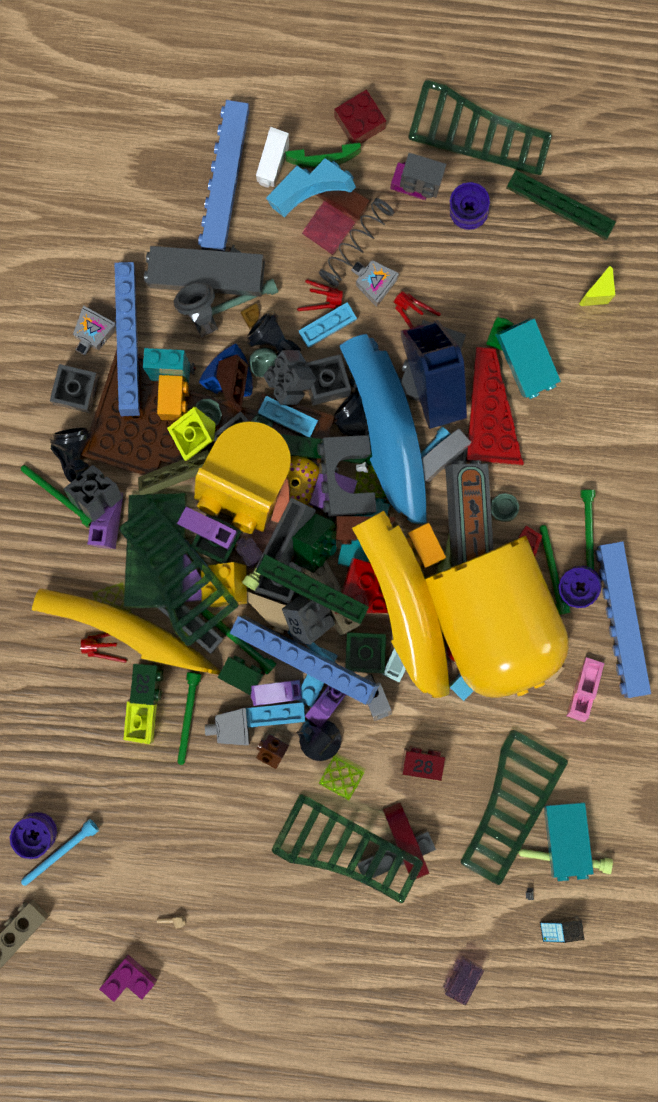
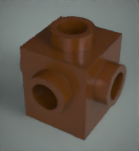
[256,734,289,769]

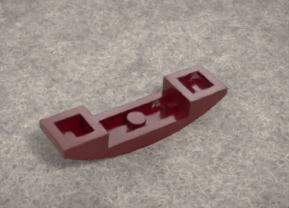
[382,803,430,881]

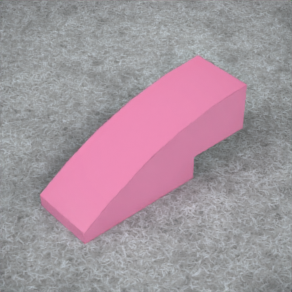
[566,657,604,722]

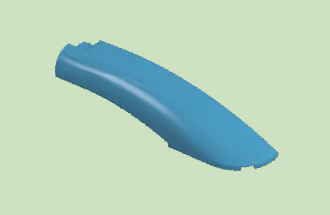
[340,334,427,524]

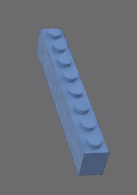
[198,100,249,252]
[114,262,140,416]
[595,542,651,698]
[230,616,379,705]

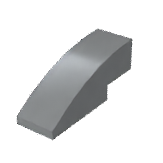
[422,429,472,482]

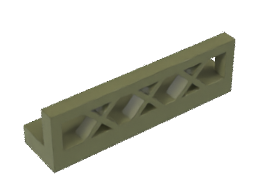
[138,450,210,495]

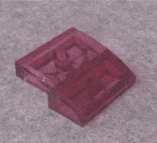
[302,201,356,255]

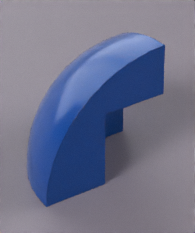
[199,344,253,397]

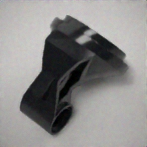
[247,311,301,356]
[333,391,370,440]
[50,427,93,482]
[296,719,342,761]

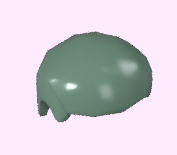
[249,347,277,377]
[195,399,222,427]
[491,493,519,522]

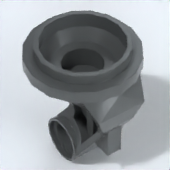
[174,282,218,337]

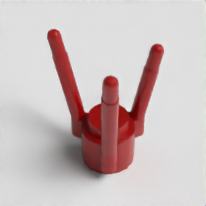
[297,280,343,311]
[393,291,441,329]
[81,633,127,663]

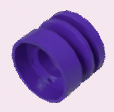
[450,182,490,230]
[559,565,602,608]
[10,812,57,859]

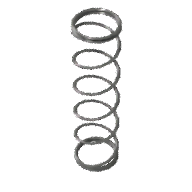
[319,198,394,287]

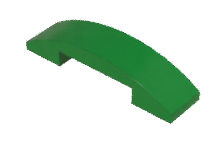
[285,143,361,168]

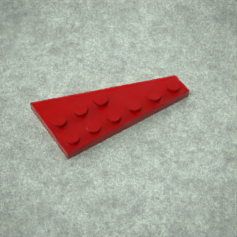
[466,347,524,466]
[335,558,388,614]

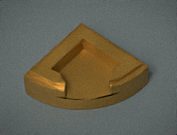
[240,303,259,329]

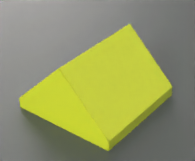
[579,266,615,306]
[167,407,216,461]
[123,701,157,744]

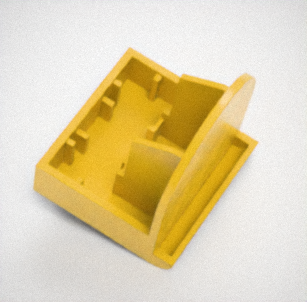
[194,422,291,534]

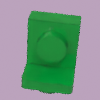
[486,317,514,350]

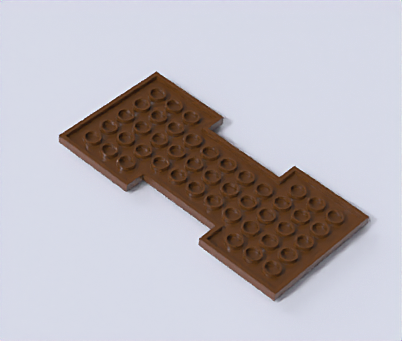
[82,350,334,487]

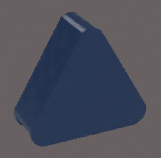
[401,320,467,429]

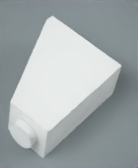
[256,127,289,187]

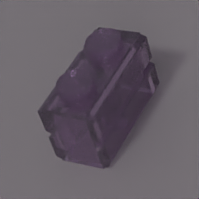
[236,536,263,568]
[443,956,484,1006]

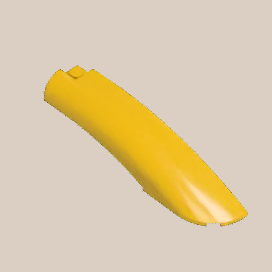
[352,511,449,698]
[32,588,221,675]

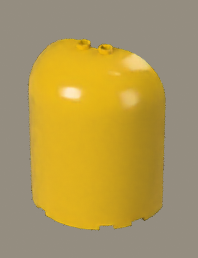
[425,536,569,698]

